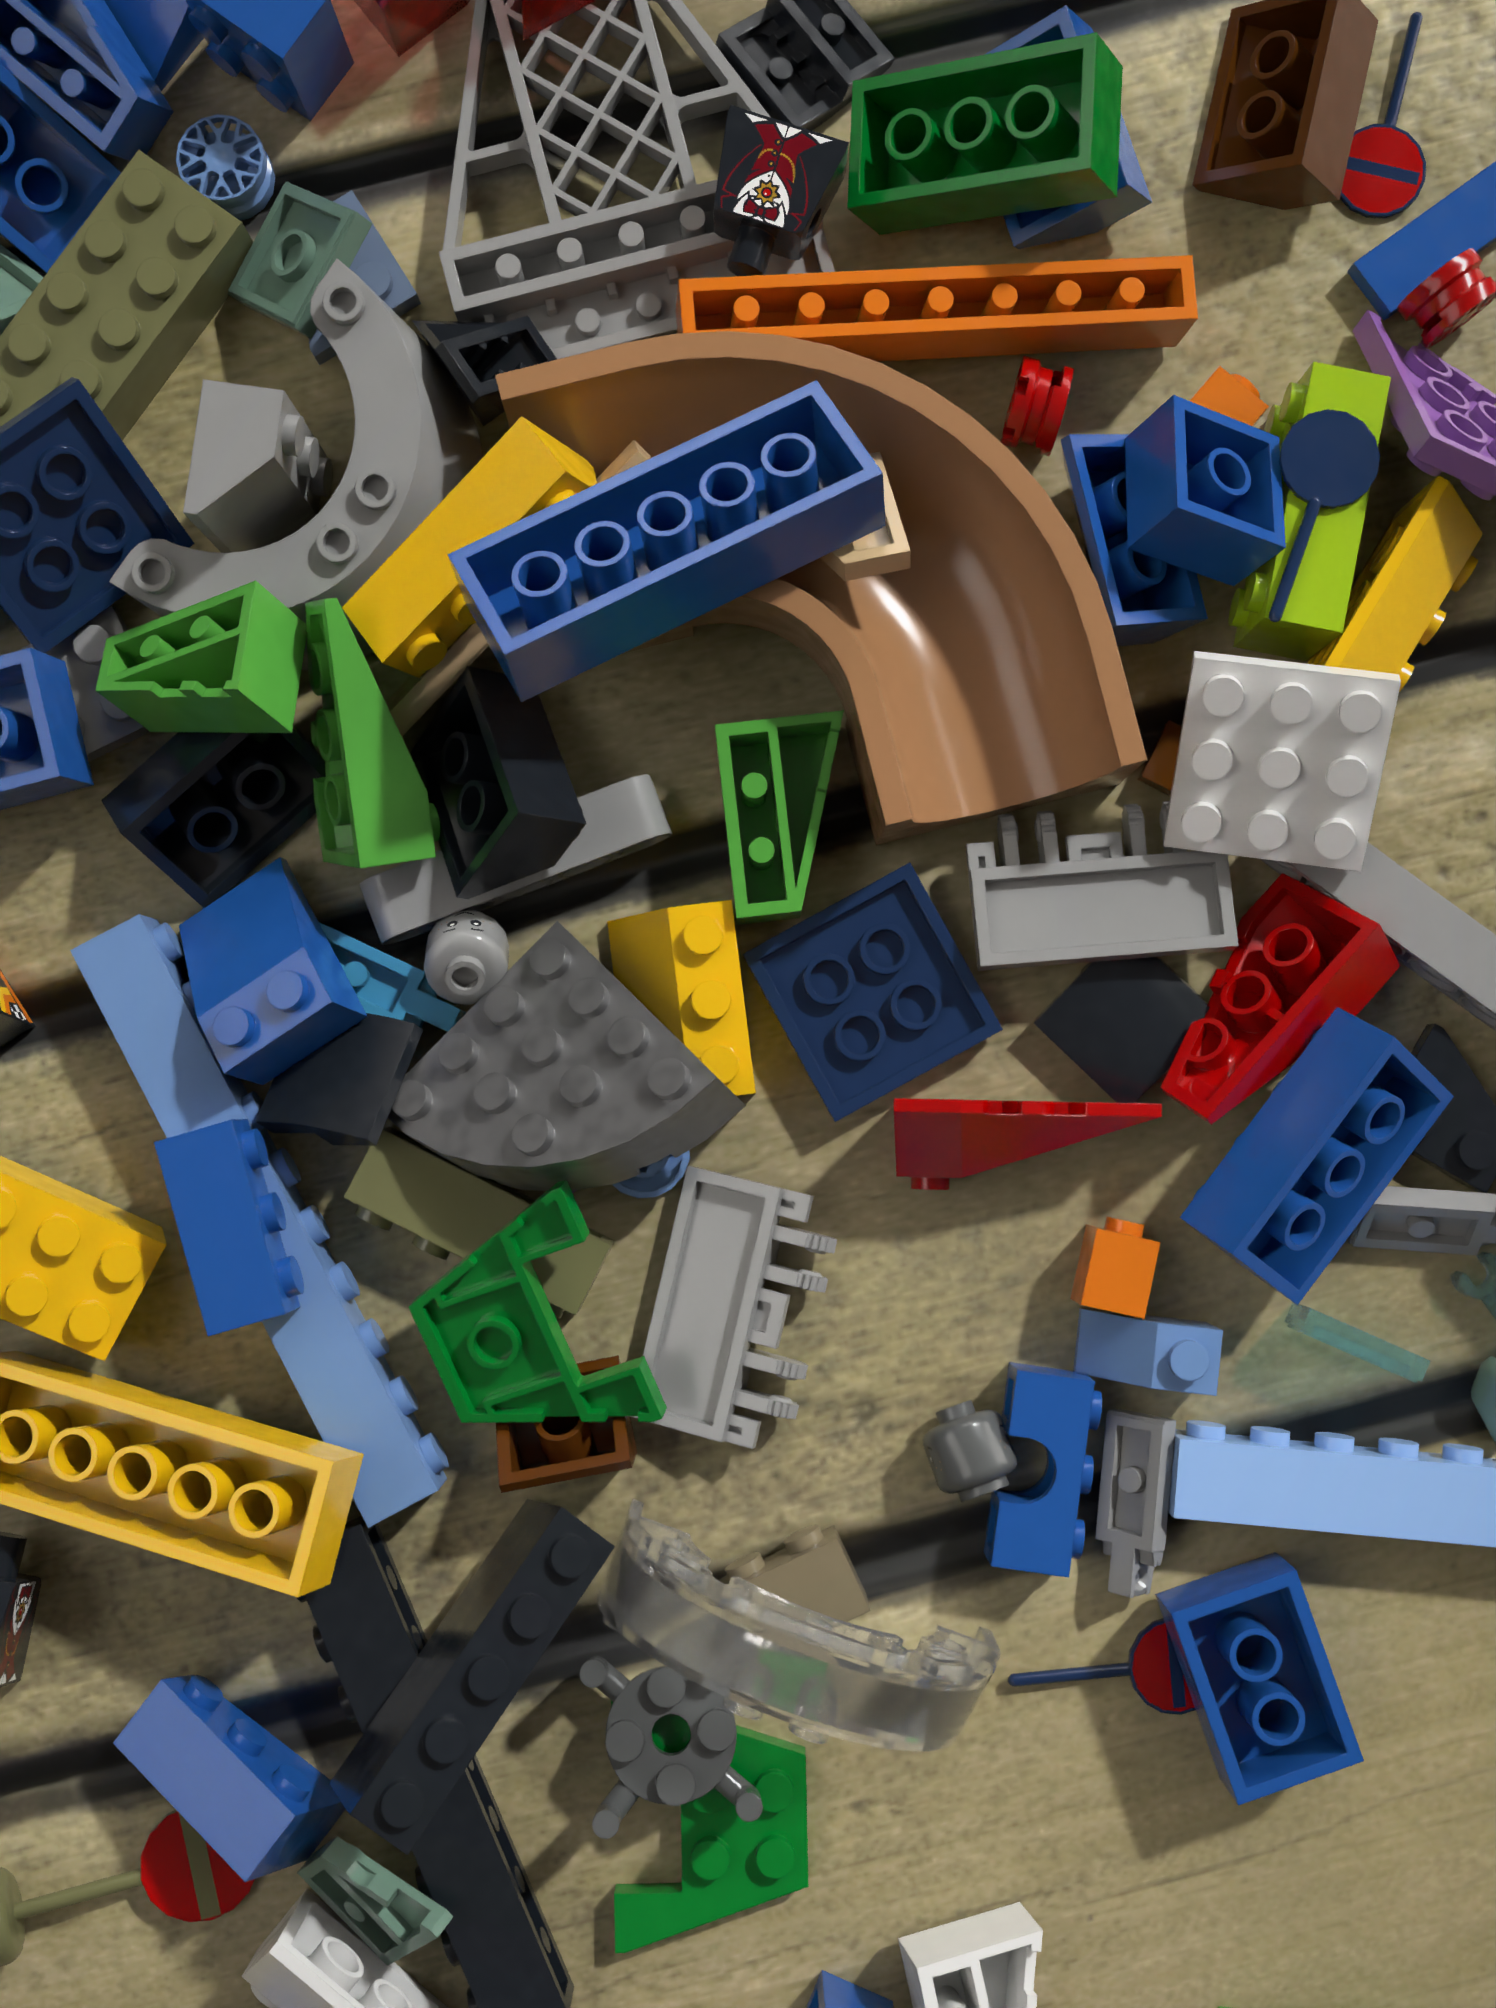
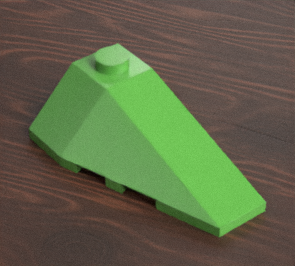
[305,598,440,868]

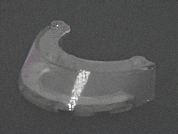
[597,1499,1001,1752]

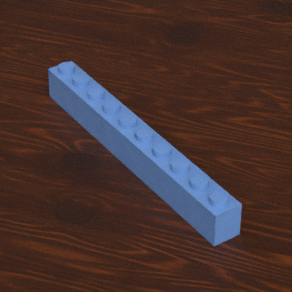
[70,914,449,1528]

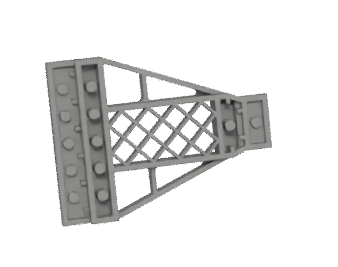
[439,0,835,359]

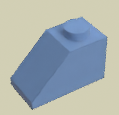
[1073,1308,1223,1396]

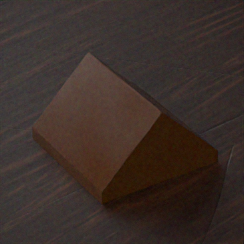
[496,1355,637,1493]

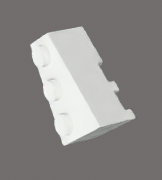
[898,1902,1043,2008]

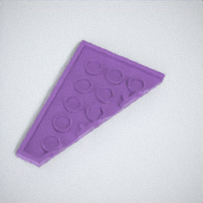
[1353,310,1496,500]

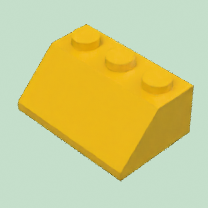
[607,900,756,1096]

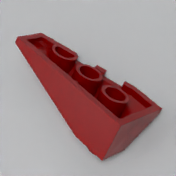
[1161,873,1400,1125]
[894,1098,1162,1190]

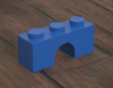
[983,1362,1102,1578]

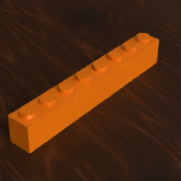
[675,255,1198,362]

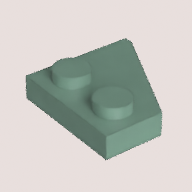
[297,1836,453,1966]

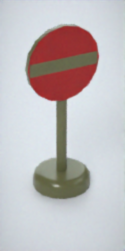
[0,1810,255,1967]

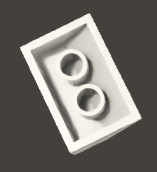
[242,1889,448,2008]

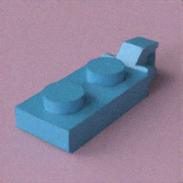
[319,922,466,1032]

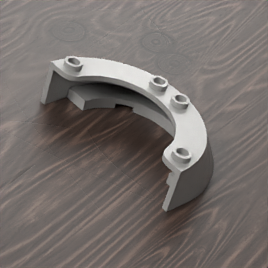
[109,259,484,671]

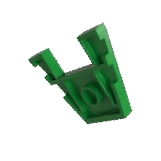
[408,1180,667,1423]
[611,1700,809,1953]

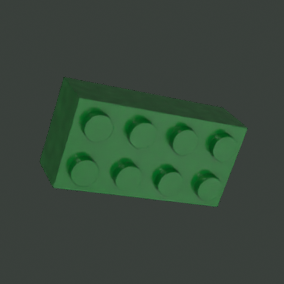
[847,32,1123,235]

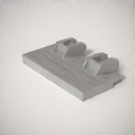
[965,801,1239,971]
[630,1166,837,1449]

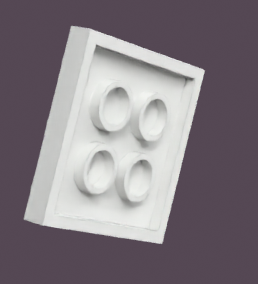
[1163,651,1401,872]

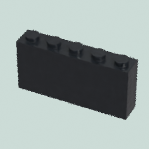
[329,1499,615,1855]

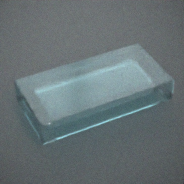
[1285,1303,1431,1383]

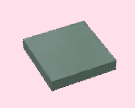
[227,182,372,339]

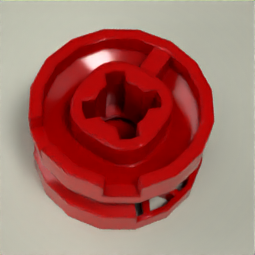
[1397,248,1496,349]
[1000,356,1074,456]

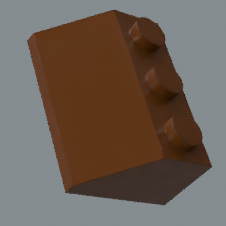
[1192,0,1379,210]

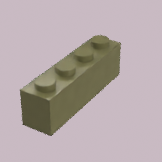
[344,1127,615,1318]

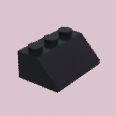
[410,666,587,899]
[101,724,326,908]

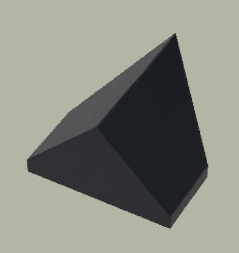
[412,315,557,426]

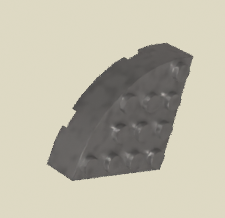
[388,921,746,1191]

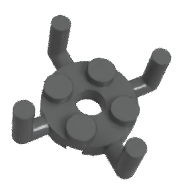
[579,1640,763,1839]

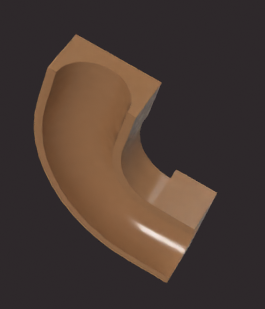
[495,331,1147,846]

